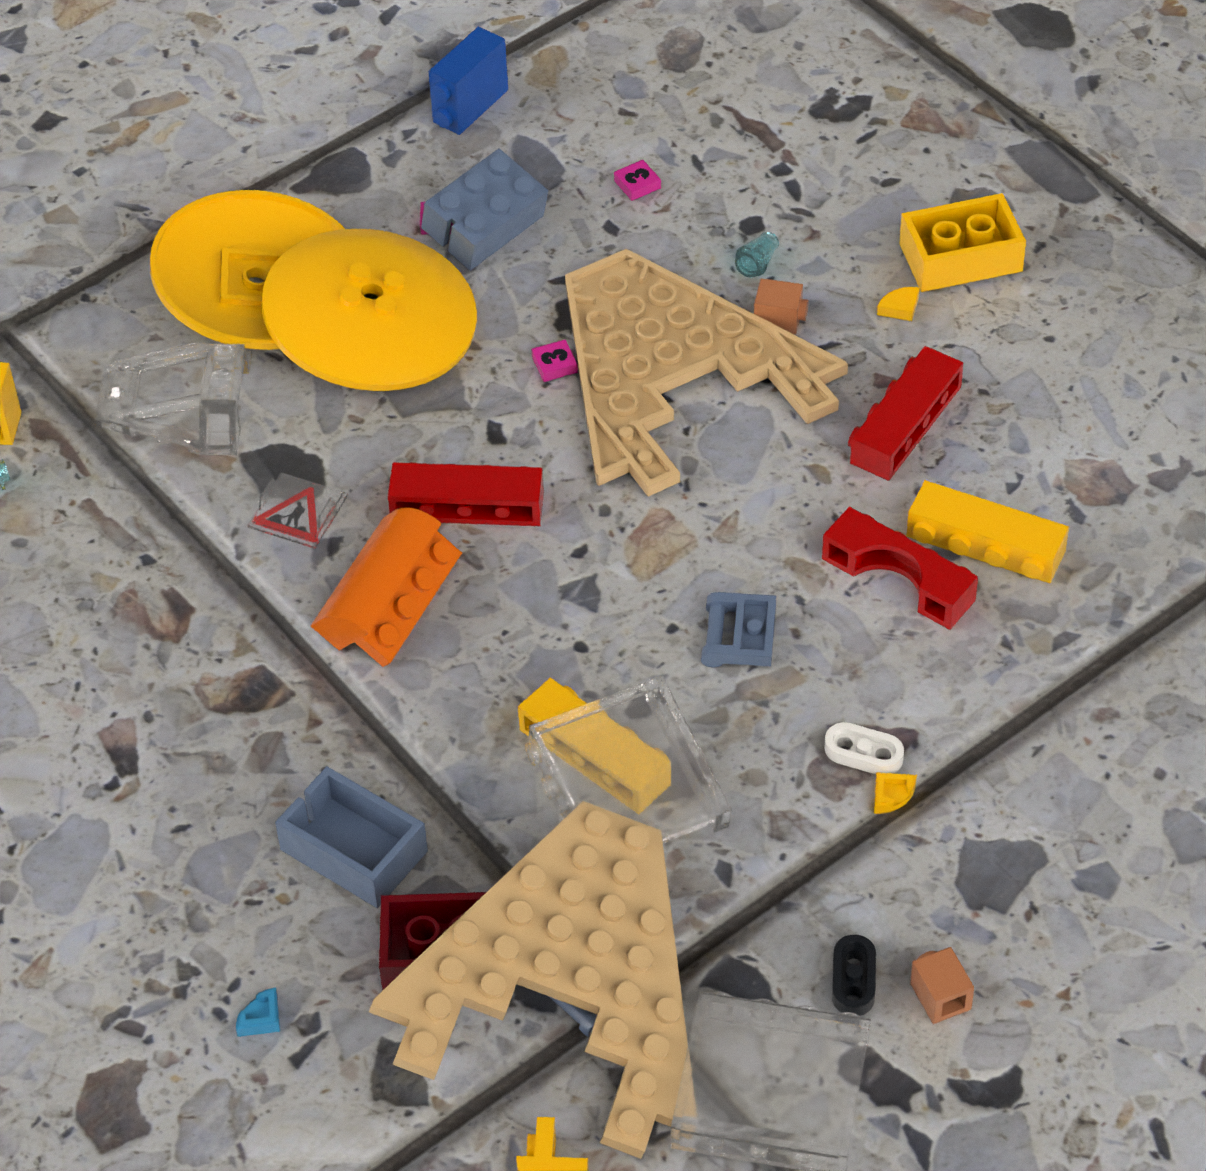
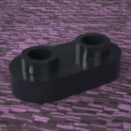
[832,935,876,1016]

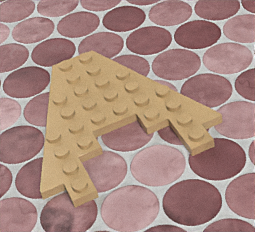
[565,249,848,497]
[369,801,698,1159]

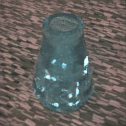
[735,232,779,278]

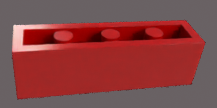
[848,346,964,481]
[388,462,544,527]

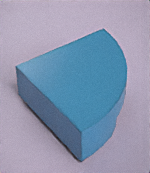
[236,987,280,1037]

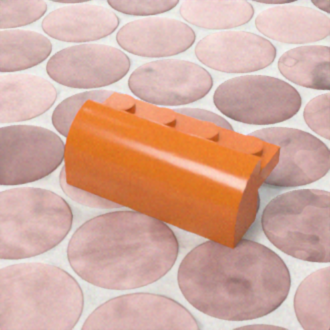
[310,508,462,667]

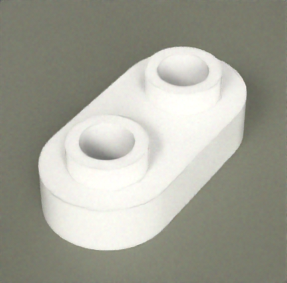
[824,722,904,774]

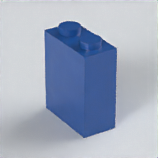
[428,26,508,135]

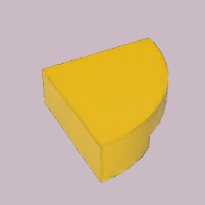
[877,287,920,321]
[874,772,917,814]

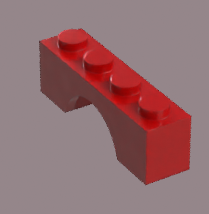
[822,506,978,630]

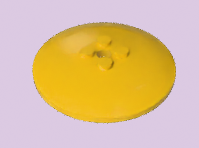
[150,190,345,350]
[261,229,477,391]

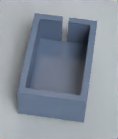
[421,148,549,271]
[275,766,428,908]

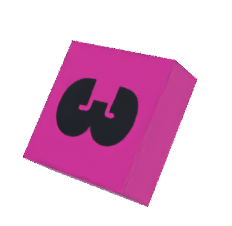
[614,160,661,201]
[531,339,578,382]

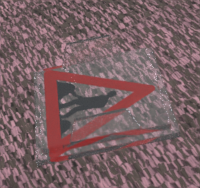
[247,472,348,549]

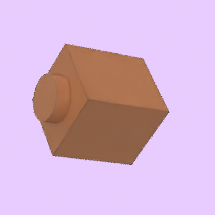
[754,278,809,335]
[910,947,974,1024]

